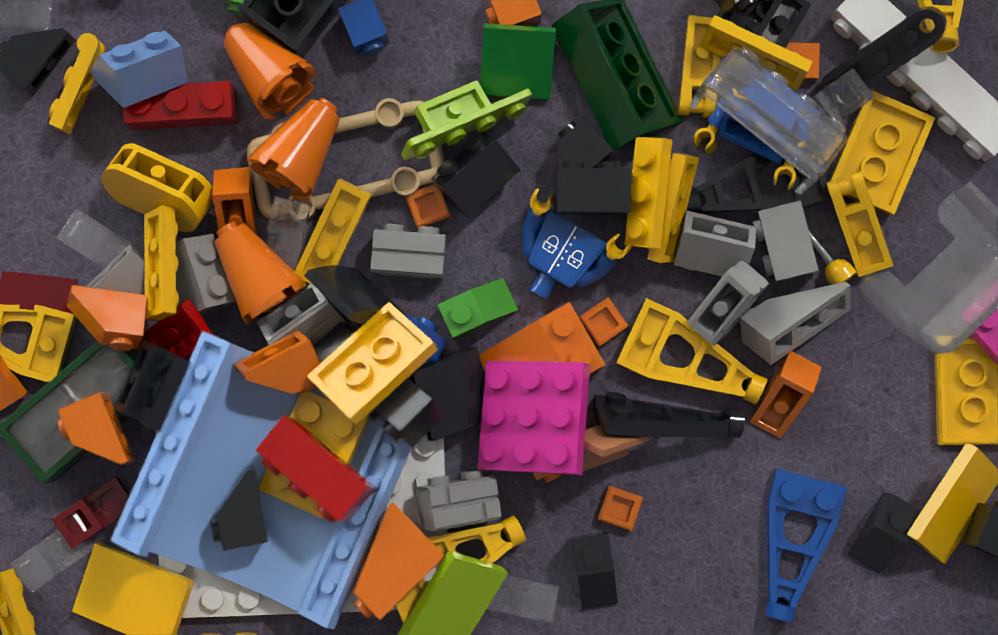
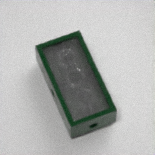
[0,341,136,484]

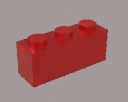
[123,81,238,130]
[256,415,376,523]

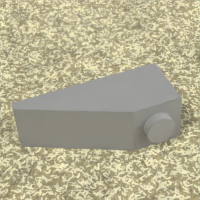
[740,282,851,365]

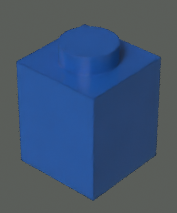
[338,0,389,56]

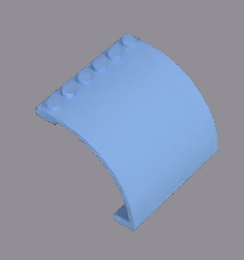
[110,331,411,629]

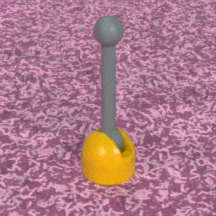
[808,229,857,285]

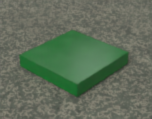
[480,23,556,100]

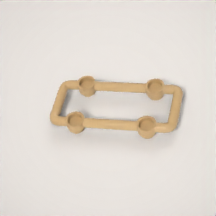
[246,98,445,221]

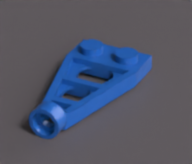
[765,469,847,623]

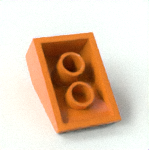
[479,302,605,374]

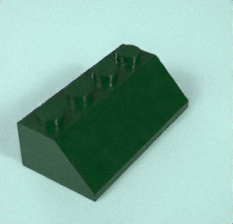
[551,0,683,151]

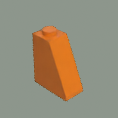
[352,502,445,620]

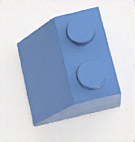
[91,30,188,108]

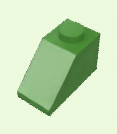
[438,278,518,340]

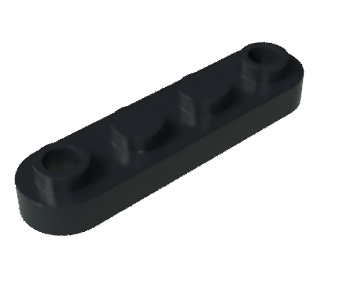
[820,6,947,106]

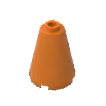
[223,23,318,120]
[247,98,340,201]
[214,221,307,325]

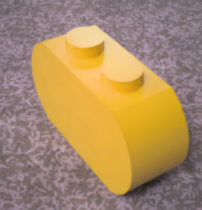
[101,143,213,232]

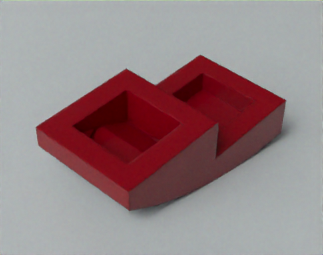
[0,271,78,314]
[52,477,130,549]

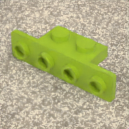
[401,80,532,160]

